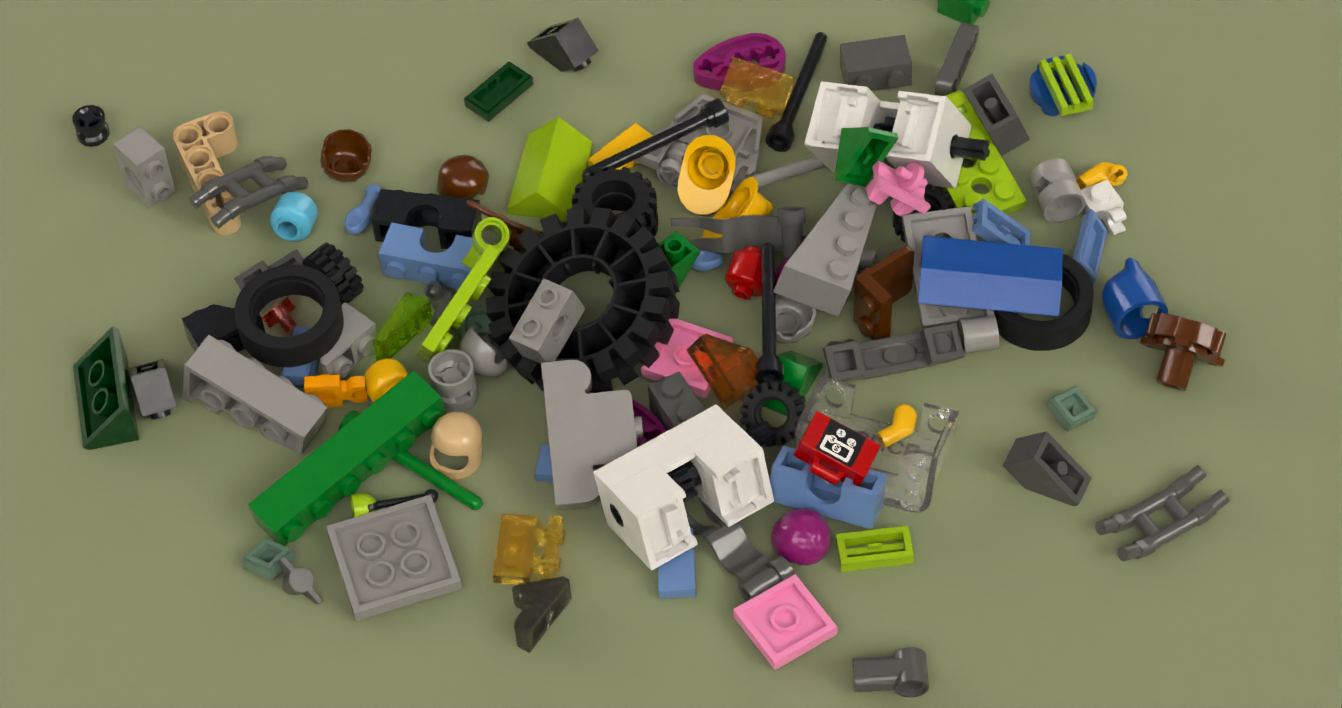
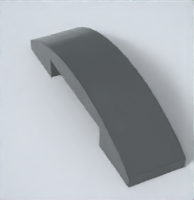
[823,323,965,382]

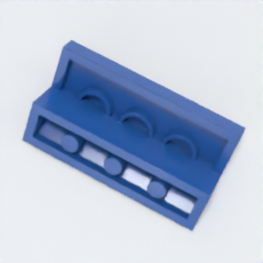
[917,236,1063,317]

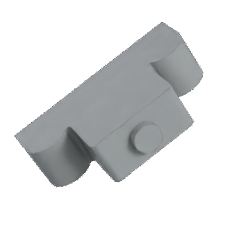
[541,360,643,511]

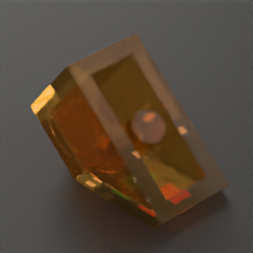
[687,334,759,409]

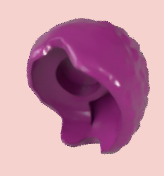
[770,508,831,566]

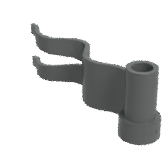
[671,206,806,258]
[685,498,795,602]

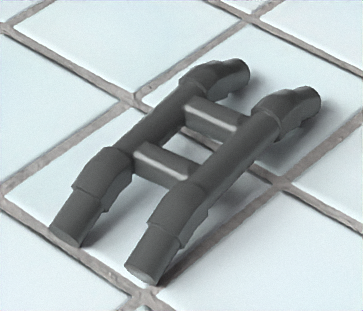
[189,156,308,229]
[1095,465,1230,561]

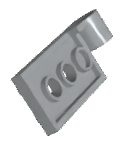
[902,206,999,353]

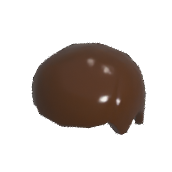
[320,129,372,182]
[437,155,489,199]

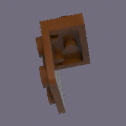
[853,246,914,340]

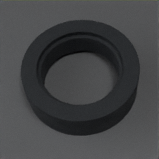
[994,254,1094,351]
[234,265,344,367]

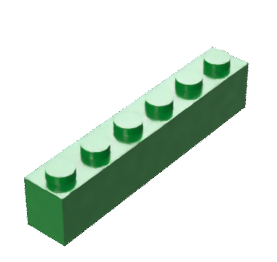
[248,370,446,546]

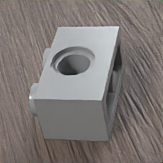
[113,127,176,209]
[509,278,585,364]

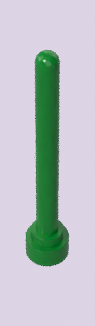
[338,410,483,510]

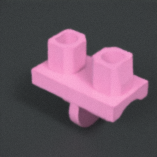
[866,160,931,217]

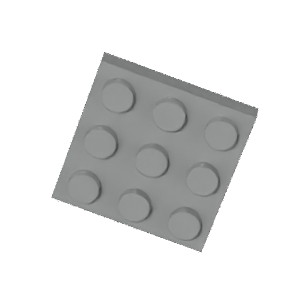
[326,494,463,621]

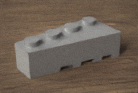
[773,183,877,317]
[182,335,327,454]

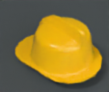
[677,135,736,215]
[702,177,773,238]

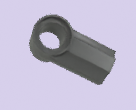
[853,647,929,697]

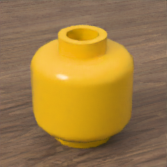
[364,358,408,403]

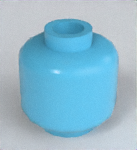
[270,192,318,242]

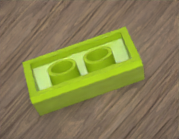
[507,116,593,221]

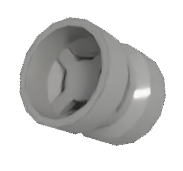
[656,143,688,189]

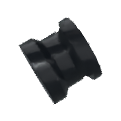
[72,105,110,147]

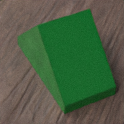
[835,127,899,187]
[762,351,823,416]

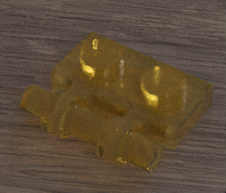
[493,514,565,586]

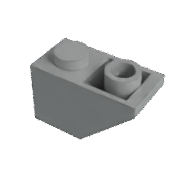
[321,302,379,378]

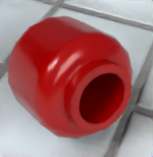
[725,246,762,300]

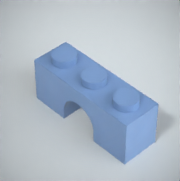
[378,222,489,291]
[770,446,887,529]

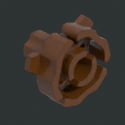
[1140,313,1226,391]

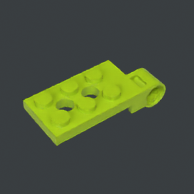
[941,90,1027,224]
[416,217,509,363]

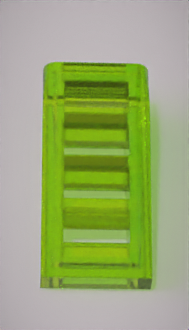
[373,292,432,361]

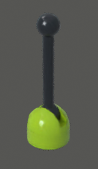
[350,489,438,518]

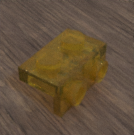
[720,57,795,119]

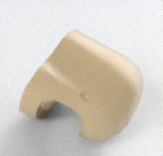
[429,411,483,480]

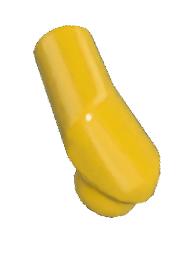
[1076,162,1128,189]
[876,404,917,448]

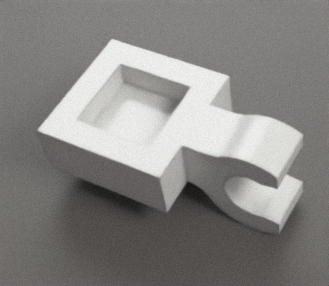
[1081,180,1127,235]

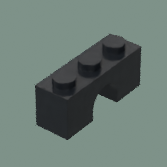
[372,189,482,249]

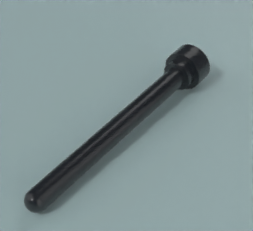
[765,32,827,152]
[582,98,729,178]
[755,243,784,384]

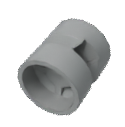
[1029,159,1086,223]
[428,349,478,413]

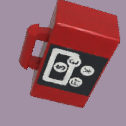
[793,411,881,486]

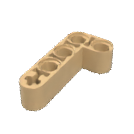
[173,111,242,235]

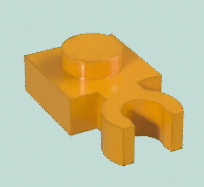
[304,374,368,407]

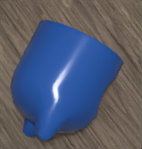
[1102,258,1168,339]

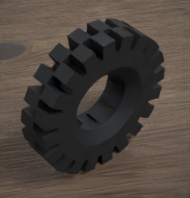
[486,207,680,393]

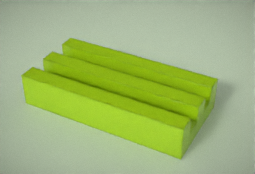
[1039,53,1094,117]
[836,525,914,572]

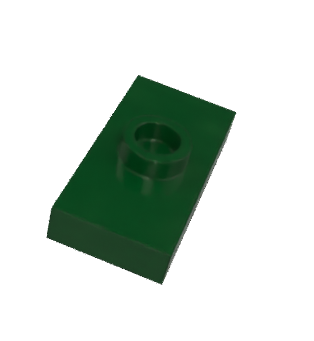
[464,61,533,122]

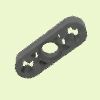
[935,22,979,96]

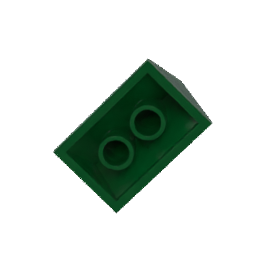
[73,326,139,450]

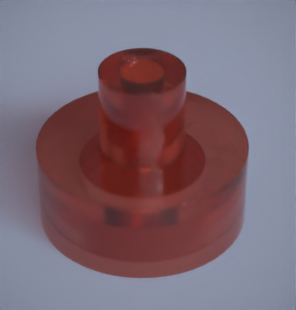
[262,296,297,333]

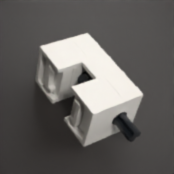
[804,81,990,189]
[593,405,775,571]

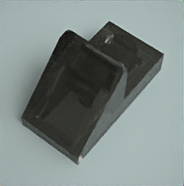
[512,576,572,653]

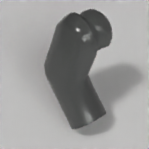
[424,281,453,327]

